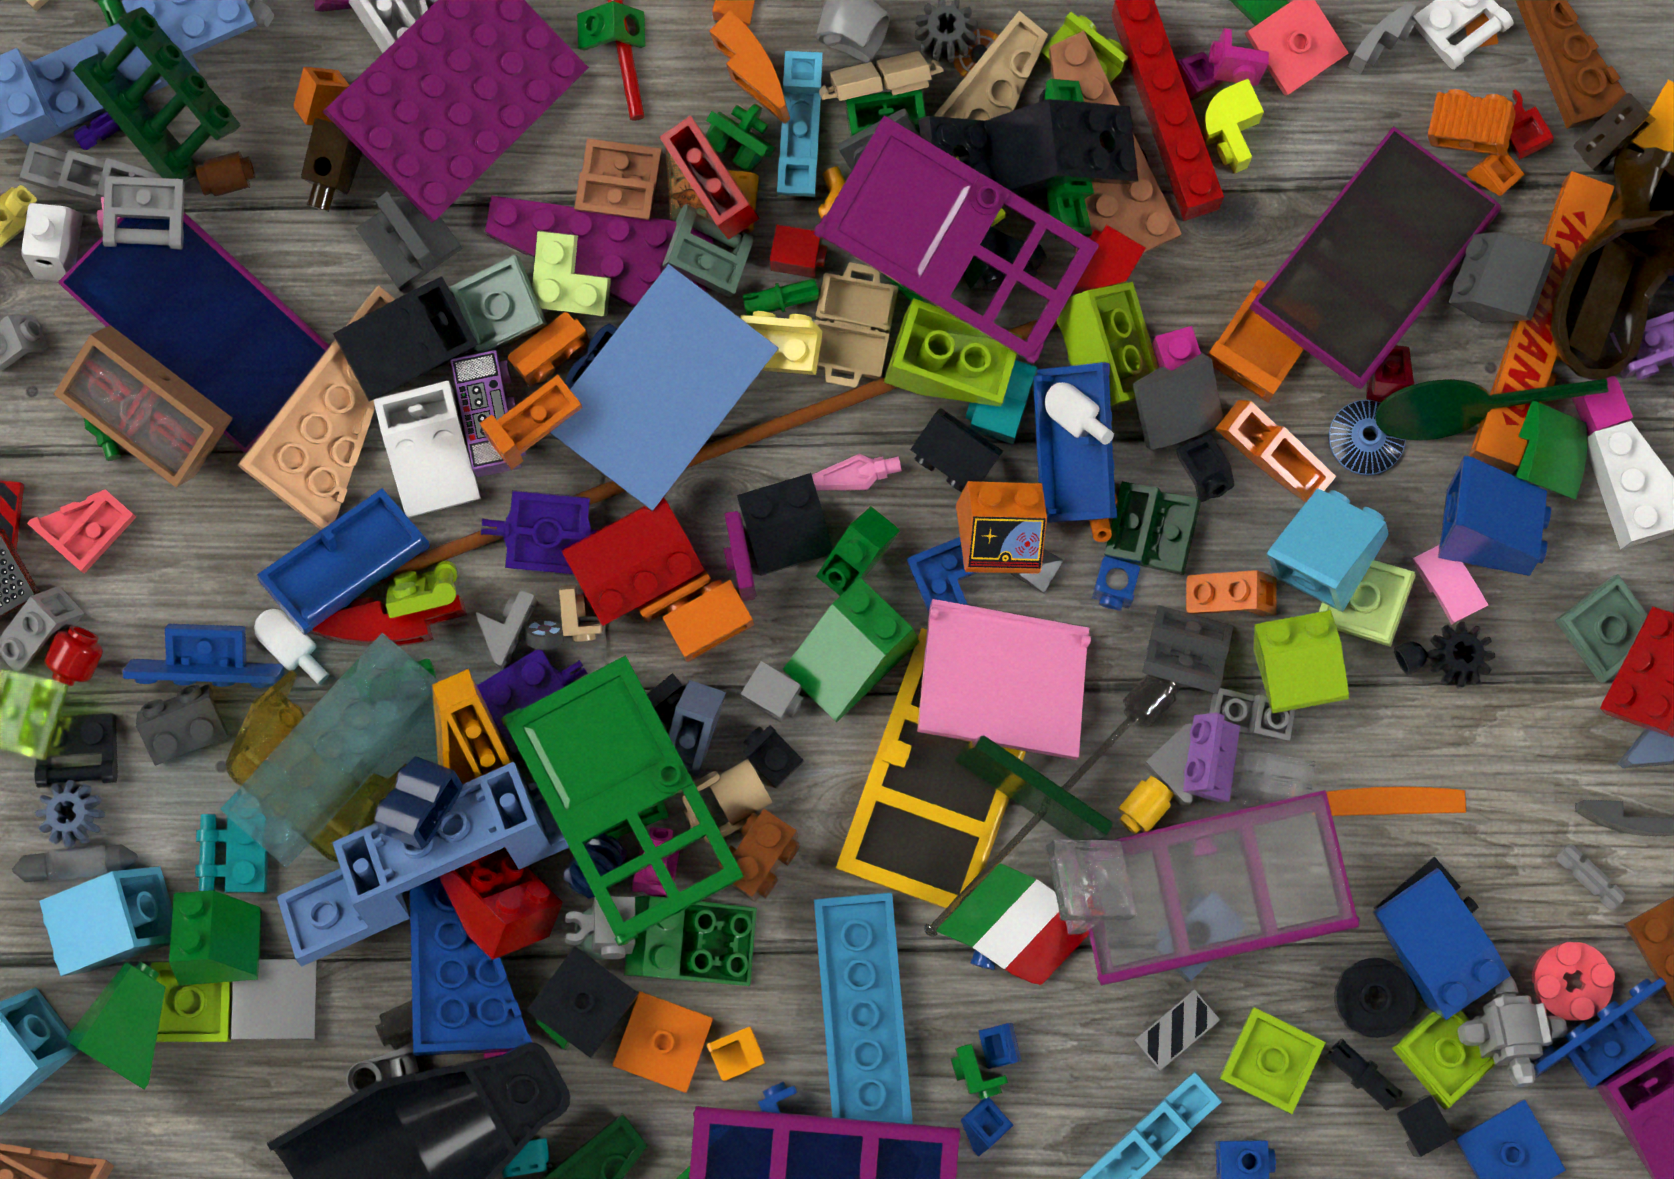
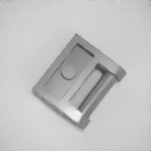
[103,176,185,249]

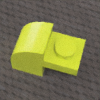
[1201,79,1264,174]

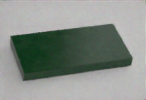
[955,735,1113,847]

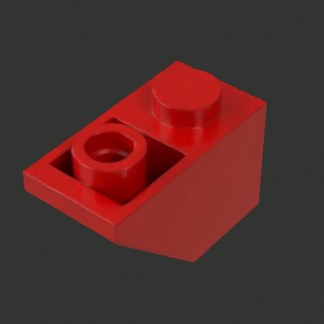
[1071,224,1146,296]

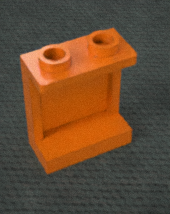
[1207,279,1323,403]

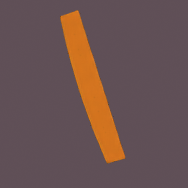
[1312,787,1466,816]

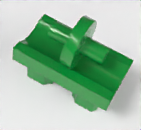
[706,103,776,171]

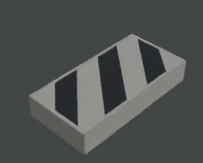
[1134,989,1220,1071]

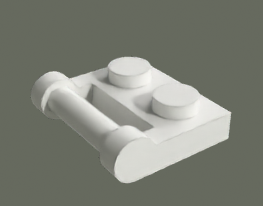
[1412,0,1514,69]

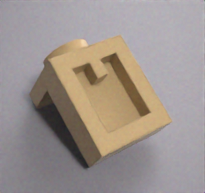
[559,584,604,642]

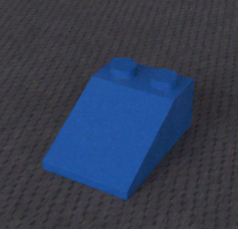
[1373,868,1511,1020]

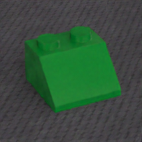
[169,890,262,986]

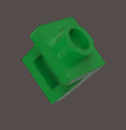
[950,1044,1008,1100]

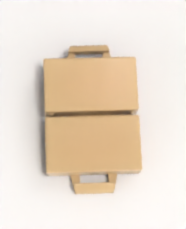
[819,51,944,101]
[814,262,898,388]

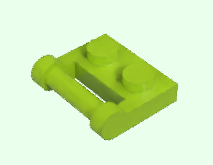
[386,561,457,618]

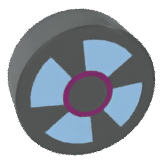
[525,619,564,650]

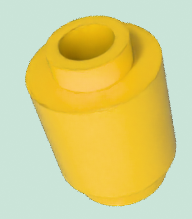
[1117,775,1175,835]

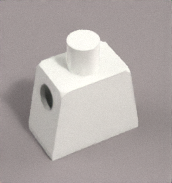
[21,203,83,282]

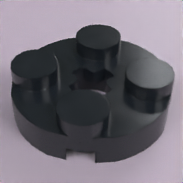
[1334,958,1416,1038]

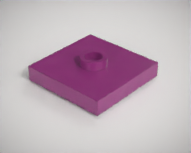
[723,511,757,601]

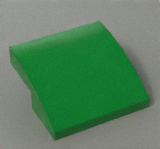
[1516,400,1587,500]

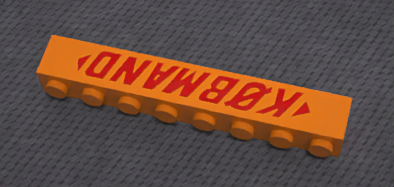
[1468,171,1615,474]

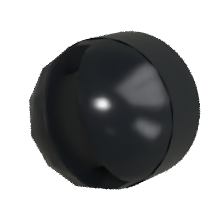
[1394,641,1427,676]

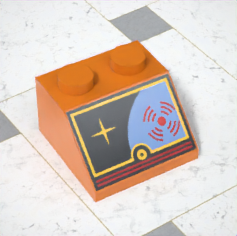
[956,481,1047,574]

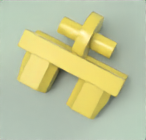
[0,185,37,248]

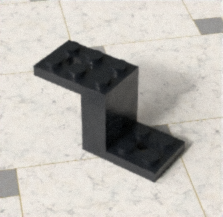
[919,99,1138,197]

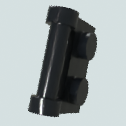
[34,713,118,788]

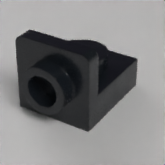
[1176,433,1235,502]
[647,673,684,732]
[743,725,804,789]

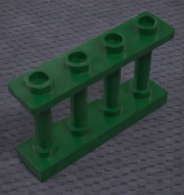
[72,7,241,182]

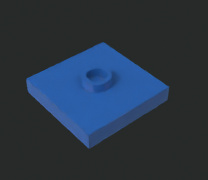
[1455,1099,1566,1179]

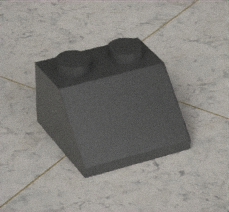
[1448,232,1557,323]

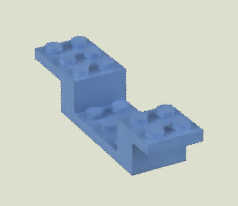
[0,0,258,146]
[277,762,569,967]

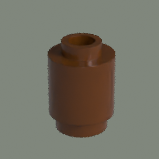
[196,151,255,197]

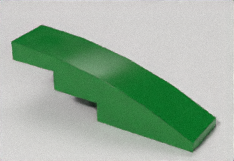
[1045,79,1094,239]

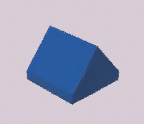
[979,1023,1022,1069]

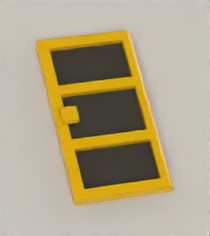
[835,628,1026,911]

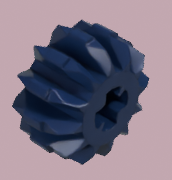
[563,833,627,899]

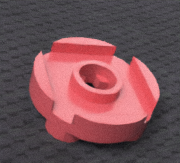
[1532,942,1615,1021]

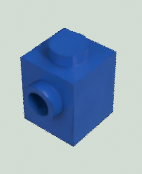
[1215,1140,1276,1179]

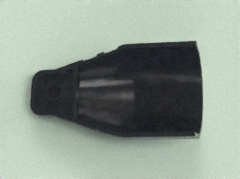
[267,1042,571,1179]

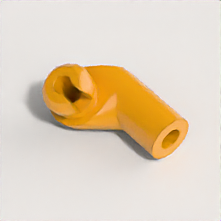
[818,166,846,219]

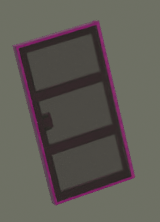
[1249,126,1502,389]

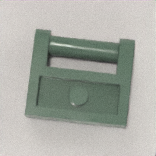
[662,204,754,297]

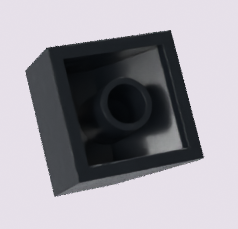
[737,473,833,576]

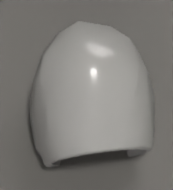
[815,0,890,63]

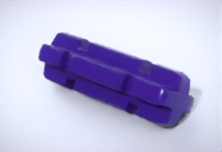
[73,111,121,150]

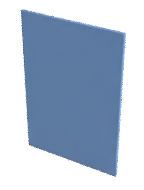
[550,264,778,511]

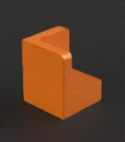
[293,67,350,125]

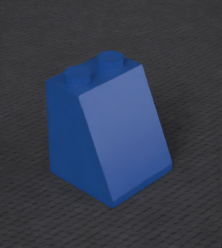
[1438,455,1551,576]

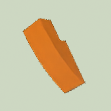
[709,10,790,124]
[1215,400,1336,502]

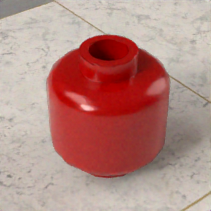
[44,626,103,686]

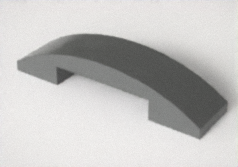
[1575,800,1674,836]

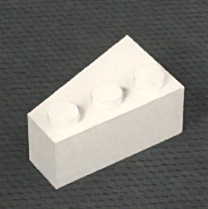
[349,0,428,53]
[1587,421,1674,550]

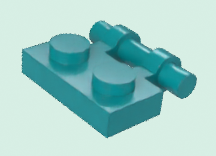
[195,814,269,893]

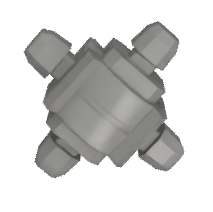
[1458,976,1568,1088]

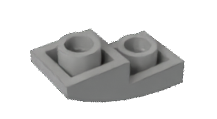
[1348,3,1416,74]
[1209,688,1295,741]

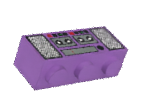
[451,350,526,477]

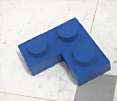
[906,537,979,614]

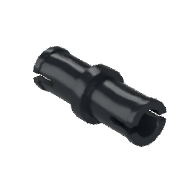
[1326,1038,1403,1111]

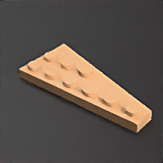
[237,286,395,530]

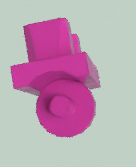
[632,827,681,897]

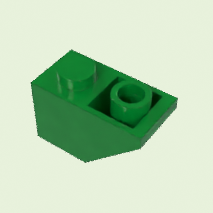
[816,506,900,596]

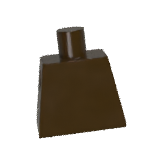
[301,118,362,212]

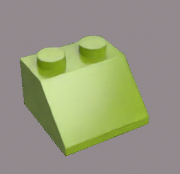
[1253,610,1349,714]

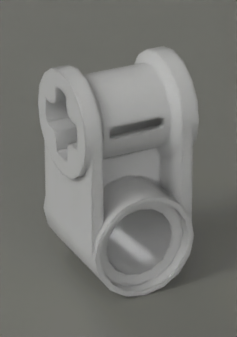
[346,1046,420,1093]

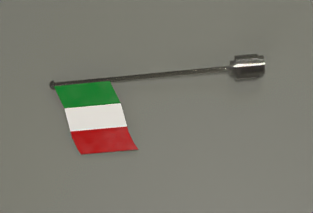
[924,674,1180,985]

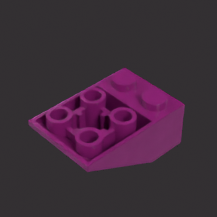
[1596,1045,1674,1179]

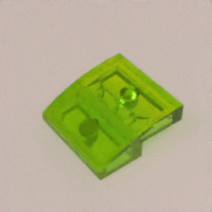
[0,668,69,760]

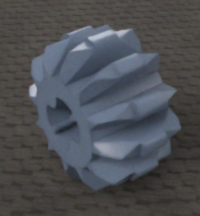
[35,780,105,848]

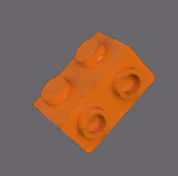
[508,312,590,387]

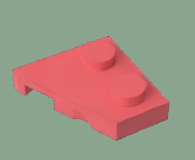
[27,489,136,574]

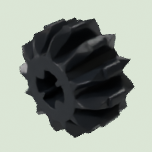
[1427,622,1495,689]

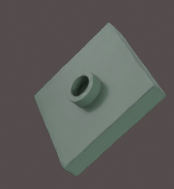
[450,255,547,354]
[1555,574,1648,683]

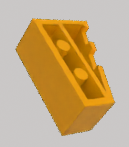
[432,669,513,784]

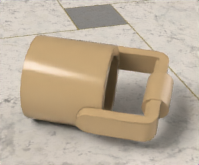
[680,759,773,844]

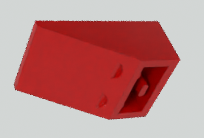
[439,847,563,960]

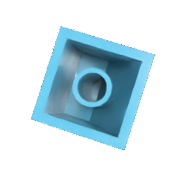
[1267,488,1389,612]
[39,866,173,976]
[0,987,81,1115]

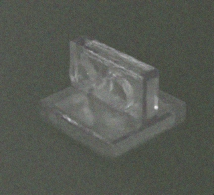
[1046,840,1137,934]

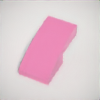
[1412,545,1488,625]

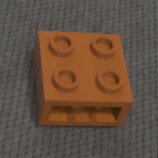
[718,809,800,902]

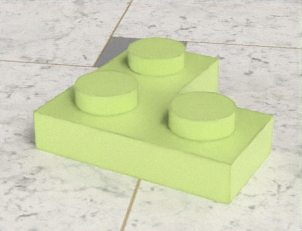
[532,231,611,316]

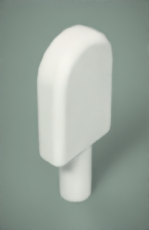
[1045,382,1114,445]
[254,609,329,685]

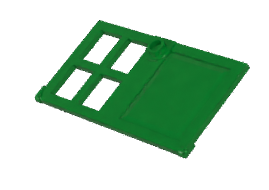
[501,655,744,946]

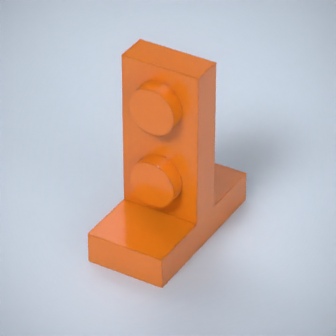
[479,374,583,470]

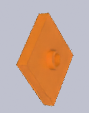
[612,991,714,1093]

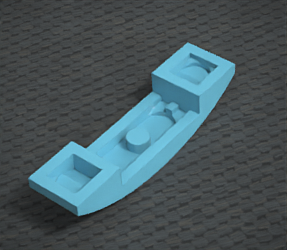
[777,51,823,197]

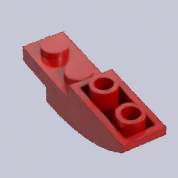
[310,594,467,647]

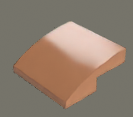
[574,138,662,221]

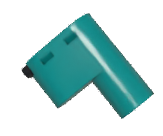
[501,1138,554,1178]

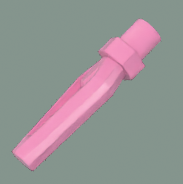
[812,454,902,491]

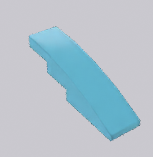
[1079,1071,1222,1179]

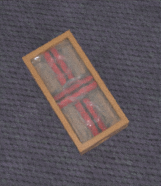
[53,325,233,488]

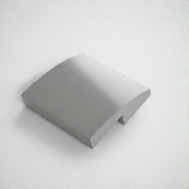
[230,959,317,1039]

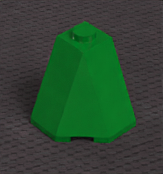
[66,961,165,1090]

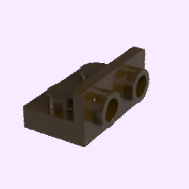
[1574,93,1656,173]

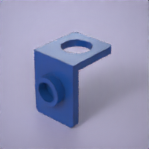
[1092,556,1140,611]

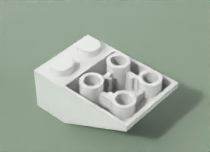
[374,381,481,518]

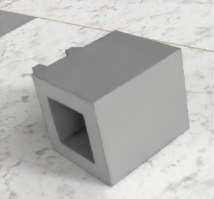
[565,896,635,959]

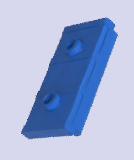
[1033,362,1117,523]
[257,488,430,635]

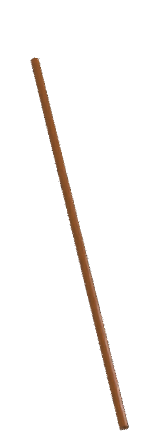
[381,319,1059,584]

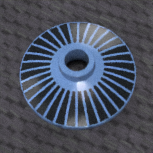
[1328,400,1405,475]

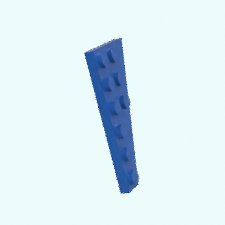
[410,877,532,1056]

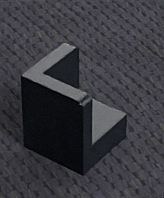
[1397,1095,1455,1157]

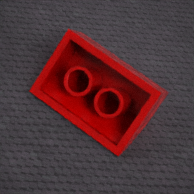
[561,497,705,626]

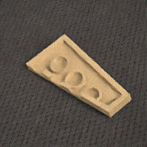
[934,11,1048,153]

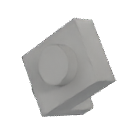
[0,315,48,370]

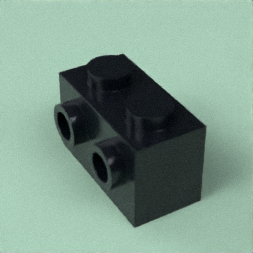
[910,407,1003,492]

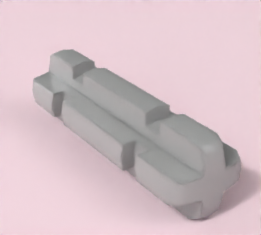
[1556,844,1626,910]

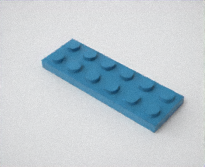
[814,893,913,1138]

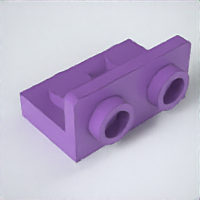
[1183,712,1240,803]

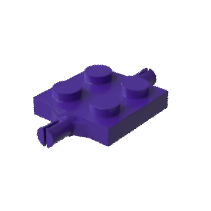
[481,490,598,574]
[477,649,588,754]

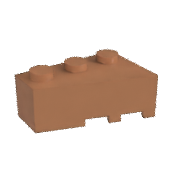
[0,1143,114,1179]

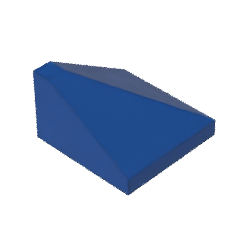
[961,1097,1014,1157]

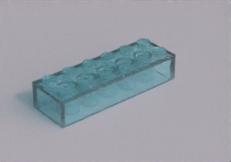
[220,633,439,869]

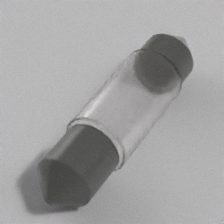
[12,844,138,883]

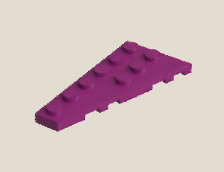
[485,196,714,307]

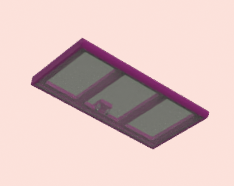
[1072,790,1360,986]

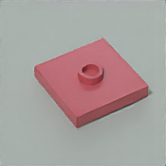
[1245,0,1349,96]

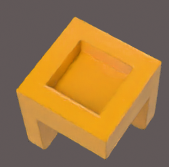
[706,1026,766,1081]

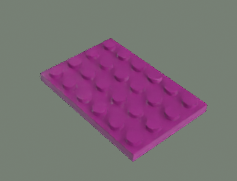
[323,0,589,223]

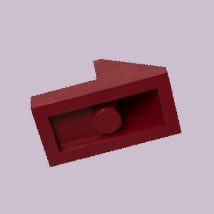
[1366,343,1414,403]

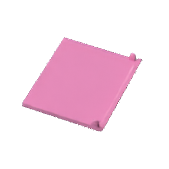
[917,599,1091,760]

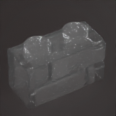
[1230,748,1316,808]

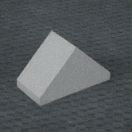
[1142,724,1193,806]

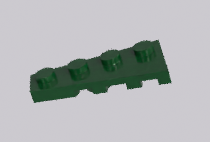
[541,1113,648,1179]

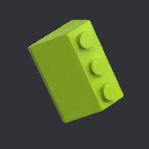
[1057,281,1159,407]

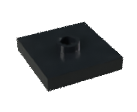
[527,946,639,1059]

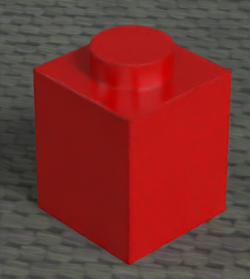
[770,224,828,278]

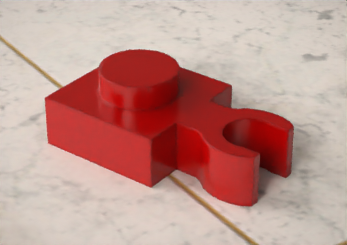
[1509,90,1554,160]

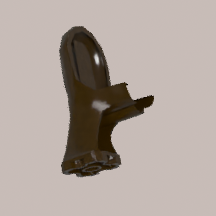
[1550,147,1674,380]

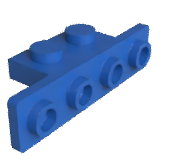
[123,624,284,688]
[1534,977,1667,1090]

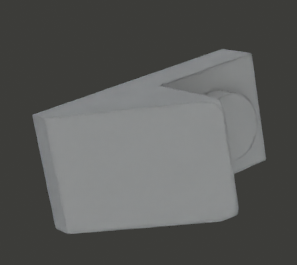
[476,589,538,670]

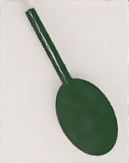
[1375,378,1609,441]

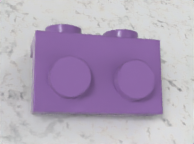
[1610,311,1674,380]

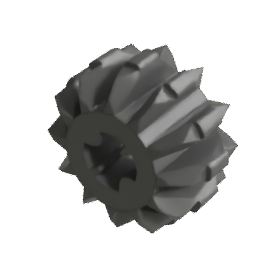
[914,0,978,63]

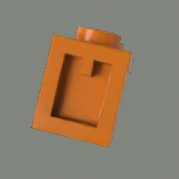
[1186,570,1277,616]

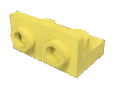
[740,311,823,375]

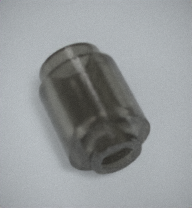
[375,1000,413,1050]

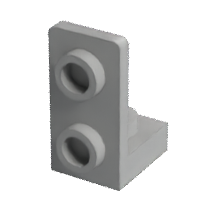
[0,586,84,673]

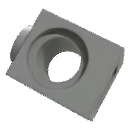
[741,661,804,723]

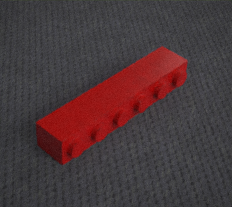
[1111,0,1224,221]

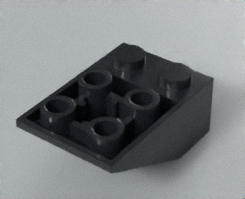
[333,276,478,402]

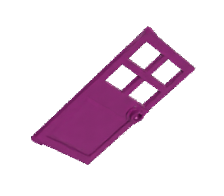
[814,115,1099,364]

